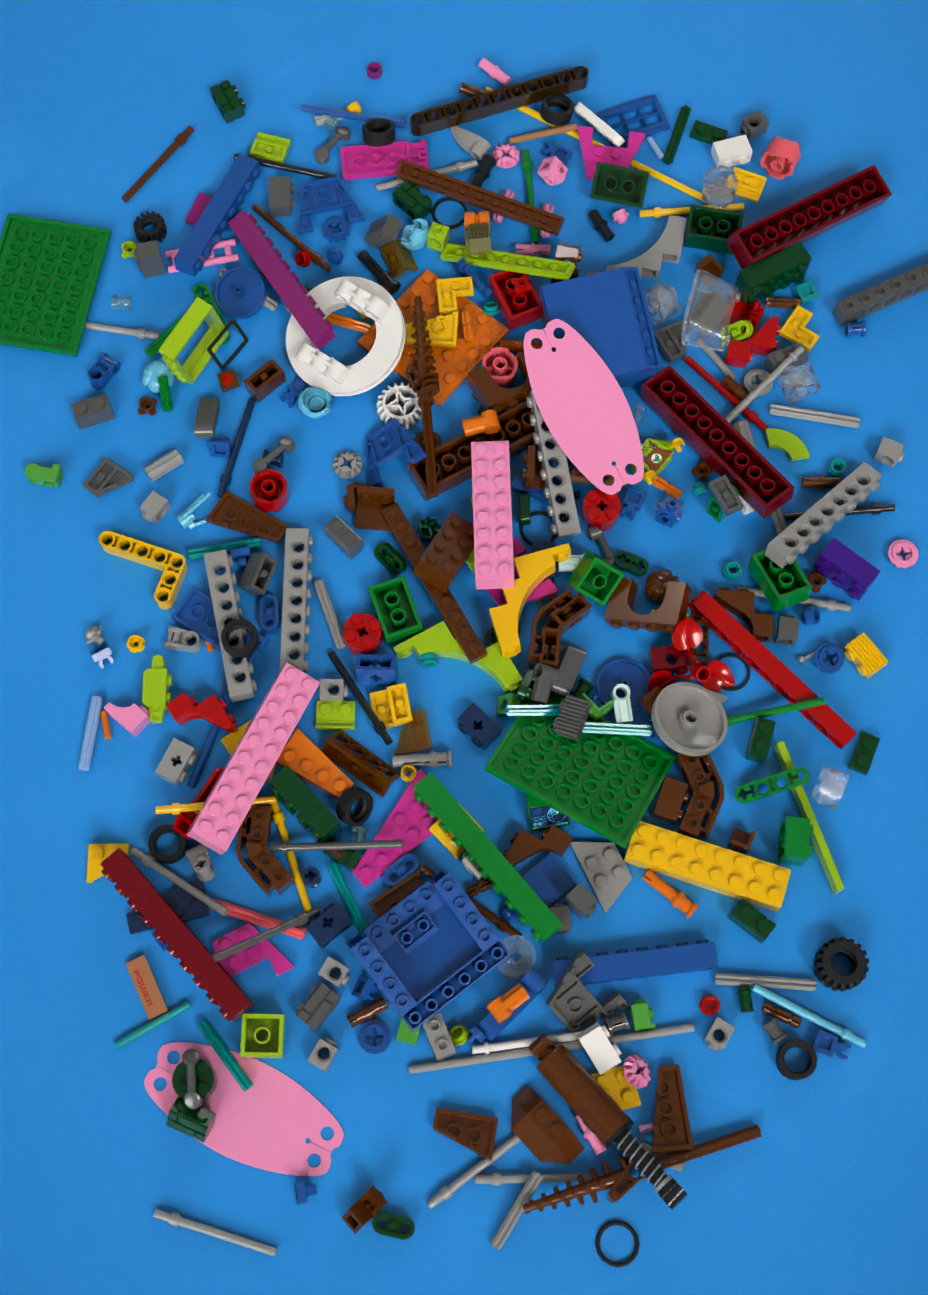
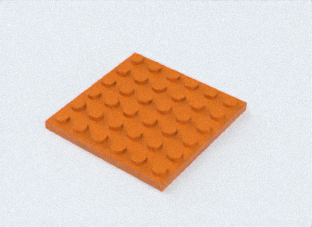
[357,269,509,407]

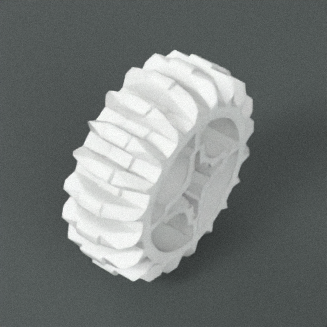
[376,382,422,430]

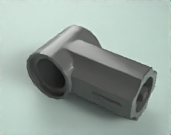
[530,663,559,704]

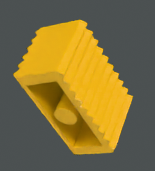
[843,632,889,679]

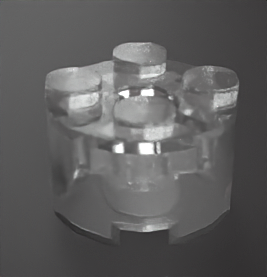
[701,165,738,209]
[644,281,682,324]
[778,362,821,403]
[811,766,851,811]
[496,935,536,980]

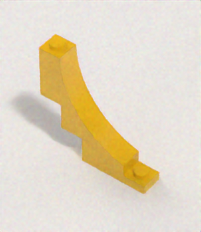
[489,543,571,657]

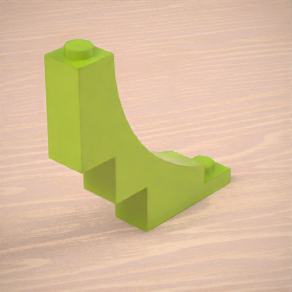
[393,621,523,694]

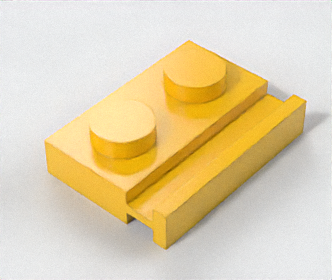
[725,167,767,203]

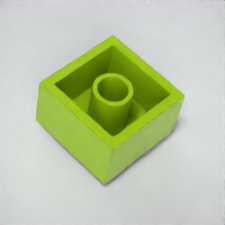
[240,1014,286,1059]

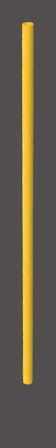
[485,87,713,205]

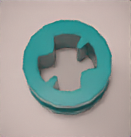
[420,653,438,668]

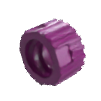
[367,62,382,80]

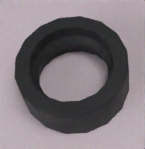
[540,93,574,126]
[362,119,396,147]
[221,619,259,658]
[336,787,373,827]
[148,825,188,864]
[776,1039,817,1081]

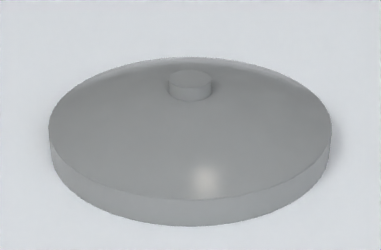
[651,682,728,756]

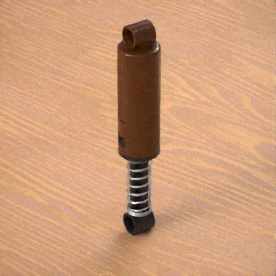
[527,1033,688,1210]

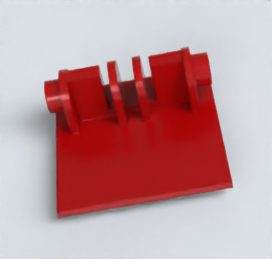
[720,298,765,338]

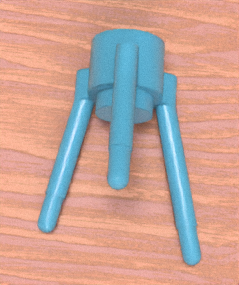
[176,492,212,530]

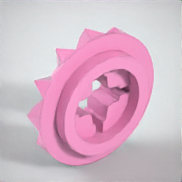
[492,143,520,169]
[887,540,918,569]
[623,1054,651,1089]

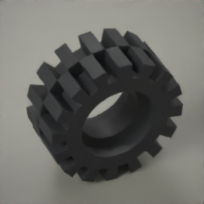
[133,211,167,243]

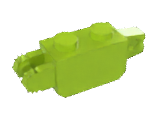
[142,655,173,724]

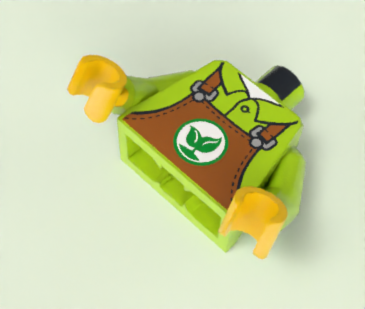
[631,438,685,485]

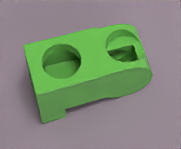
[25,463,64,488]

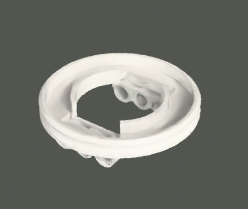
[286,276,406,396]

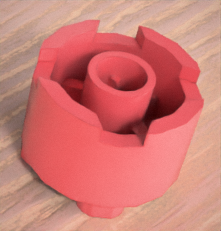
[760,136,801,179]
[481,347,518,388]

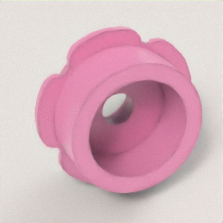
[612,209,629,224]

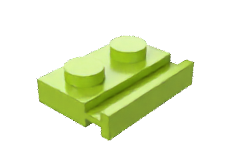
[250,132,291,163]
[315,701,356,730]

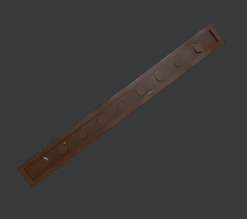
[396,160,565,236]
[380,502,487,664]

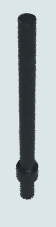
[234,153,337,179]
[783,503,895,521]
[328,651,393,745]

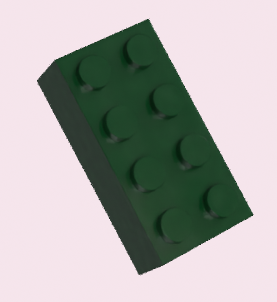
[733,242,812,305]
[269,765,343,842]

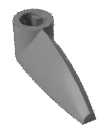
[450,126,491,161]

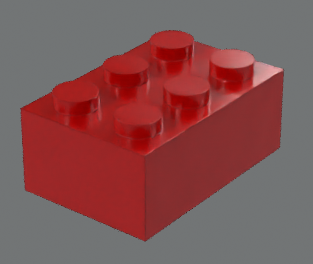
[489,270,543,330]

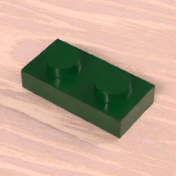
[689,120,728,145]
[848,731,880,775]

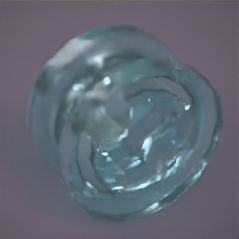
[323,116,340,134]

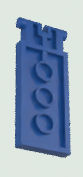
[171,587,271,663]

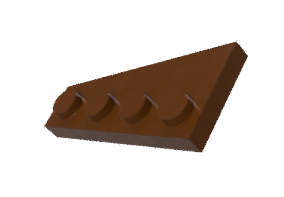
[651,1065,694,1154]

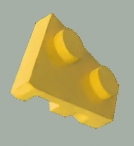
[86,844,130,883]

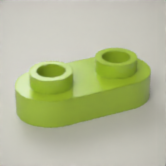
[719,320,753,345]

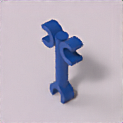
[455,257,493,301]

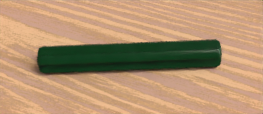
[663,105,691,165]

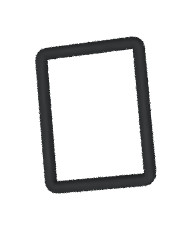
[207,319,248,370]

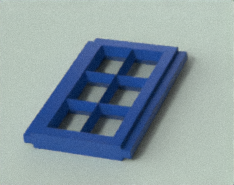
[597,95,670,147]

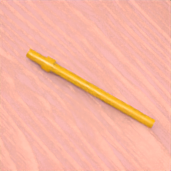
[639,203,744,218]
[155,796,276,815]
[271,798,312,913]

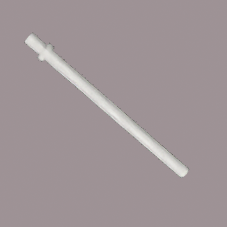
[472,1031,582,1055]

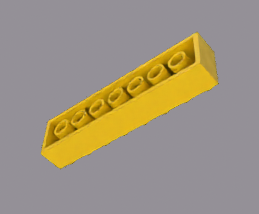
[624,821,791,912]

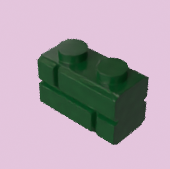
[210,80,246,123]
[392,181,432,220]
[745,717,776,764]
[729,899,776,944]
[166,1096,216,1142]

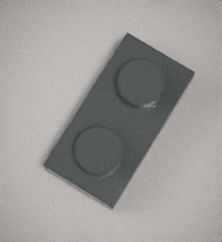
[708,475,744,517]

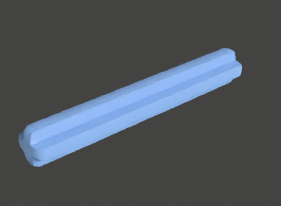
[78,696,103,771]

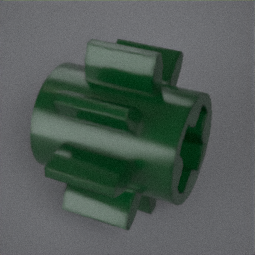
[417,516,441,541]

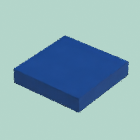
[521,853,576,907]

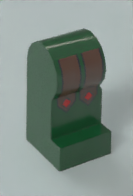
[323,838,362,873]

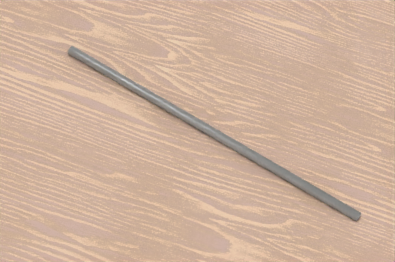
[408,1023,695,1074]

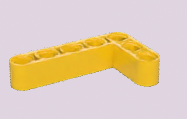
[99,531,188,610]

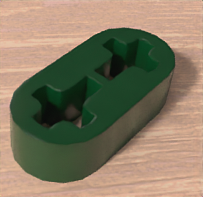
[520,492,531,525]
[614,551,648,577]

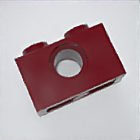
[648,645,692,675]

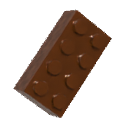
[413,512,474,593]

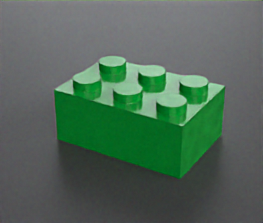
[748,550,812,612]
[368,576,423,646]

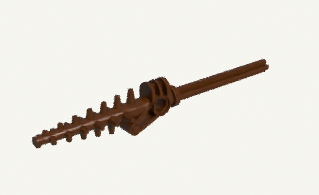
[406,296,440,498]
[522,1125,761,1214]

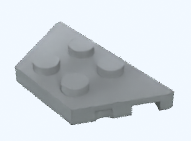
[570,842,632,913]

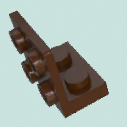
[354,485,396,532]

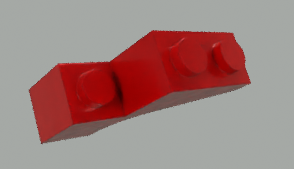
[725,316,781,369]
[166,692,238,733]
[172,766,223,839]

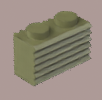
[464,222,492,255]

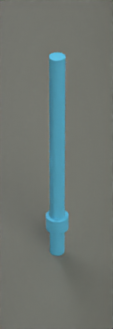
[752,983,867,1048]

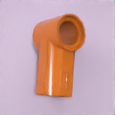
[461,410,501,437]
[487,983,530,1024]

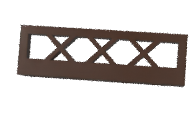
[321,729,400,798]

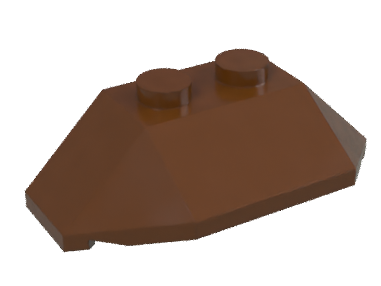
[511,1085,585,1163]

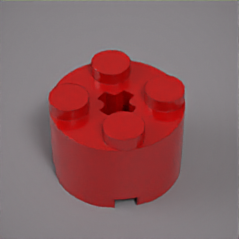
[250,469,289,512]
[582,489,621,531]
[343,613,383,656]

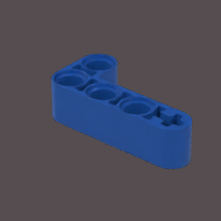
[477,967,548,1042]

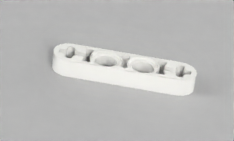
[574,102,625,147]

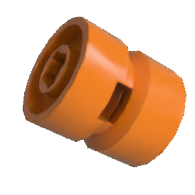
[464,211,490,231]

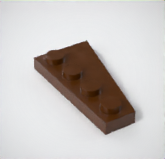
[206,491,289,544]

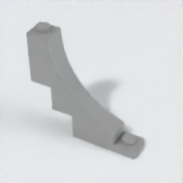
[587,215,687,279]

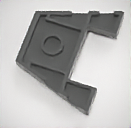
[546,950,630,1033]

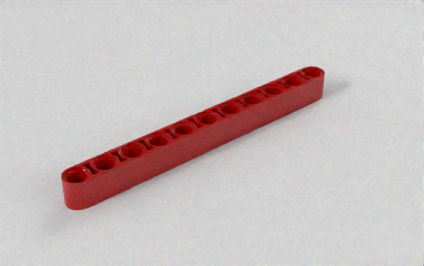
[688,590,856,749]

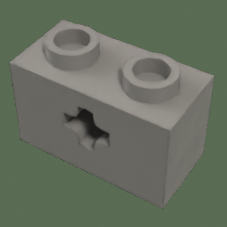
[155,738,198,787]
[422,1013,456,1061]

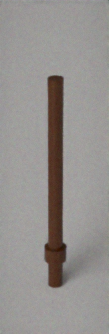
[122,126,194,203]
[253,204,332,272]
[419,864,522,941]

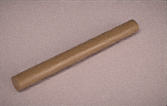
[509,123,578,145]

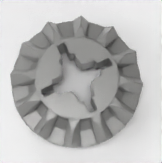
[744,369,773,396]
[333,450,362,479]

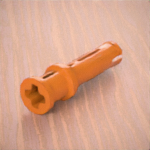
[642,869,699,919]

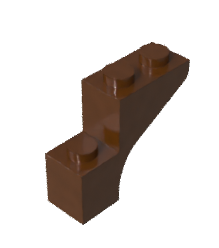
[714,588,773,642]
[502,825,573,867]

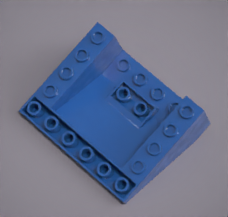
[539,267,662,387]
[346,868,511,1032]

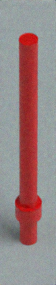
[684,356,768,431]

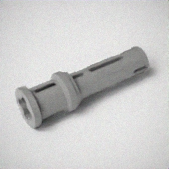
[392,750,452,768]

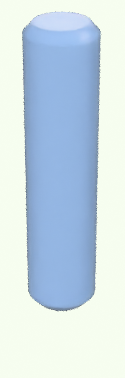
[647,137,664,159]

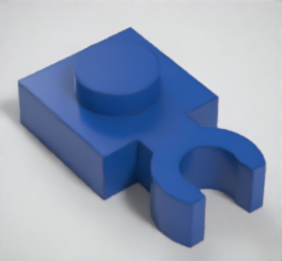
[540,141,573,165]
[281,376,312,408]
[621,486,647,521]
[812,1029,851,1059]

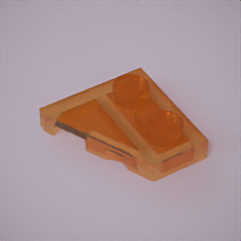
[395,710,433,755]

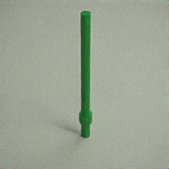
[522,149,539,244]
[726,697,825,727]

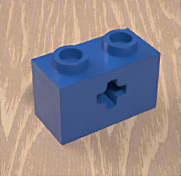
[355,654,398,685]

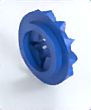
[322,216,350,243]
[813,643,844,674]
[358,1020,391,1054]

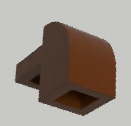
[341,1185,388,1234]

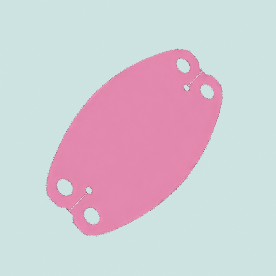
[524,319,644,495]
[144,1042,344,1176]

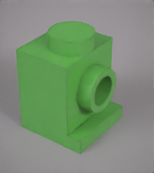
[629,1000,656,1032]

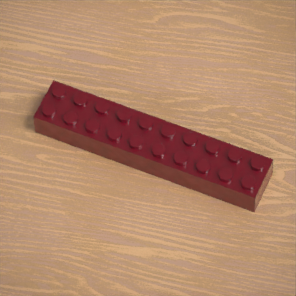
[726,165,892,269]
[641,365,795,519]
[100,848,255,1022]

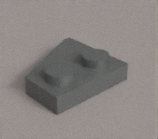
[654,320,686,364]
[83,457,135,498]

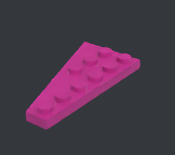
[353,769,437,889]

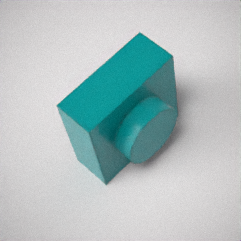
[794,281,819,304]

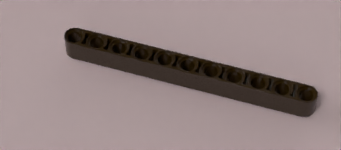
[410,66,589,136]

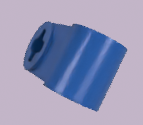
[88,353,121,389]

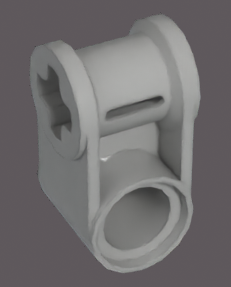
[163,627,203,653]
[185,844,215,882]

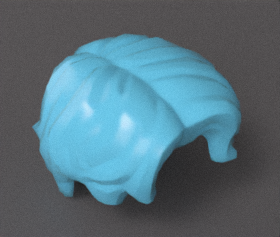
[401,218,429,251]
[142,359,175,393]
[298,387,332,419]

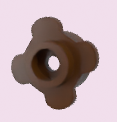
[138,397,157,416]
[691,461,713,482]
[808,571,827,593]

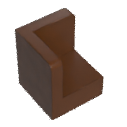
[694,254,724,287]
[637,687,661,716]
[727,828,756,855]

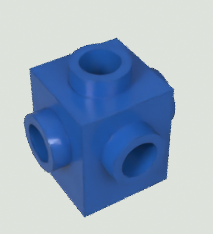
[654,495,684,528]

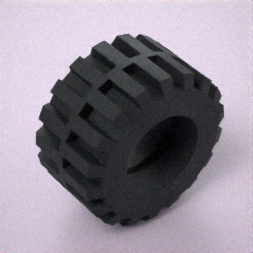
[813,937,869,992]

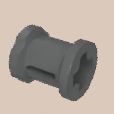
[604,1011,630,1035]
[761,1018,788,1046]

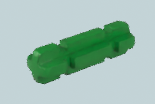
[158,375,173,412]

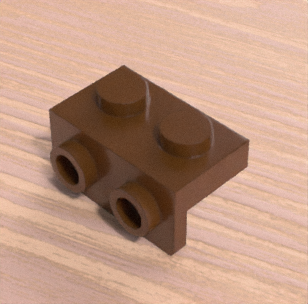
[522,445,544,490]

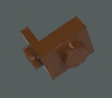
[343,482,365,513]

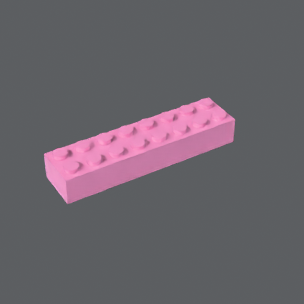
[471,441,514,590]

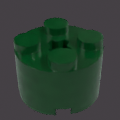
[172,1059,217,1102]

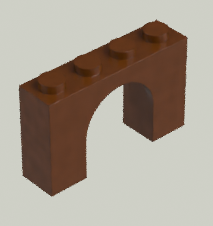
[467,347,534,414]
[604,578,692,634]

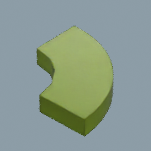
[765,428,810,462]

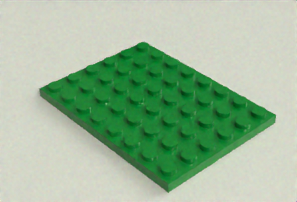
[0,214,112,357]
[484,691,676,848]

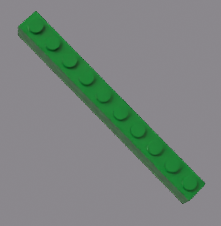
[413,772,563,944]

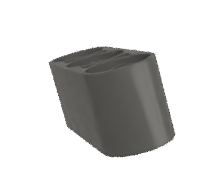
[194,397,220,438]
[551,644,588,697]

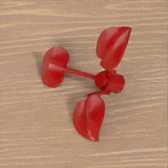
[648,617,735,692]

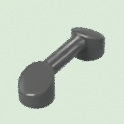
[315,126,351,165]
[253,437,295,474]
[586,526,614,565]
[182,1049,202,1110]

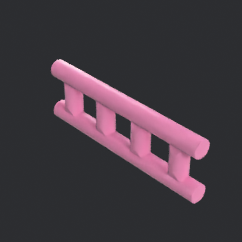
[165,238,239,273]

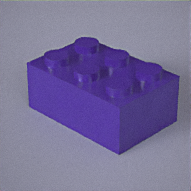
[813,538,881,601]

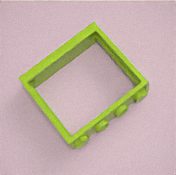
[158,297,229,386]

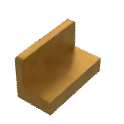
[380,239,418,279]

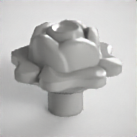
[84,626,105,645]

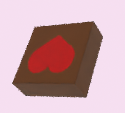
[217,369,240,392]

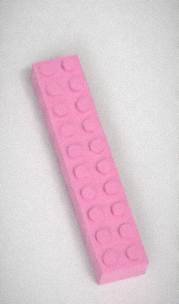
[186,663,320,855]

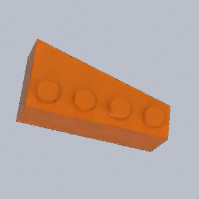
[277,728,355,801]

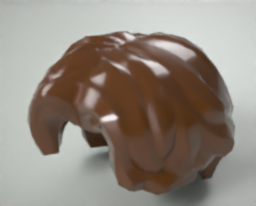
[645,569,679,604]

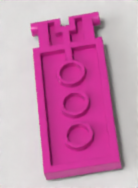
[340,139,430,181]

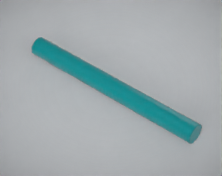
[114,1000,191,1049]

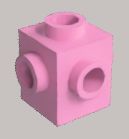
[537,156,568,186]

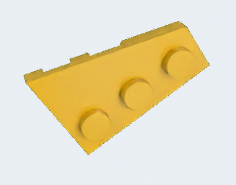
[405,311,459,348]

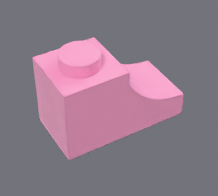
[104,702,150,737]

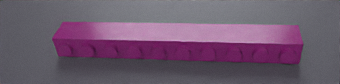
[228,210,336,349]

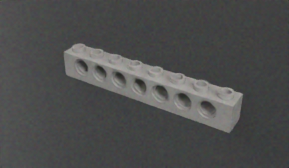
[526,390,581,539]
[765,462,882,568]
[280,528,313,673]
[203,549,257,702]

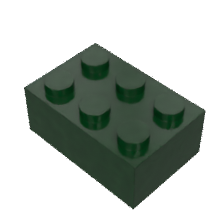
[590,162,650,209]
[683,205,744,255]

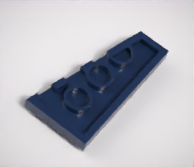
[126,878,210,935]

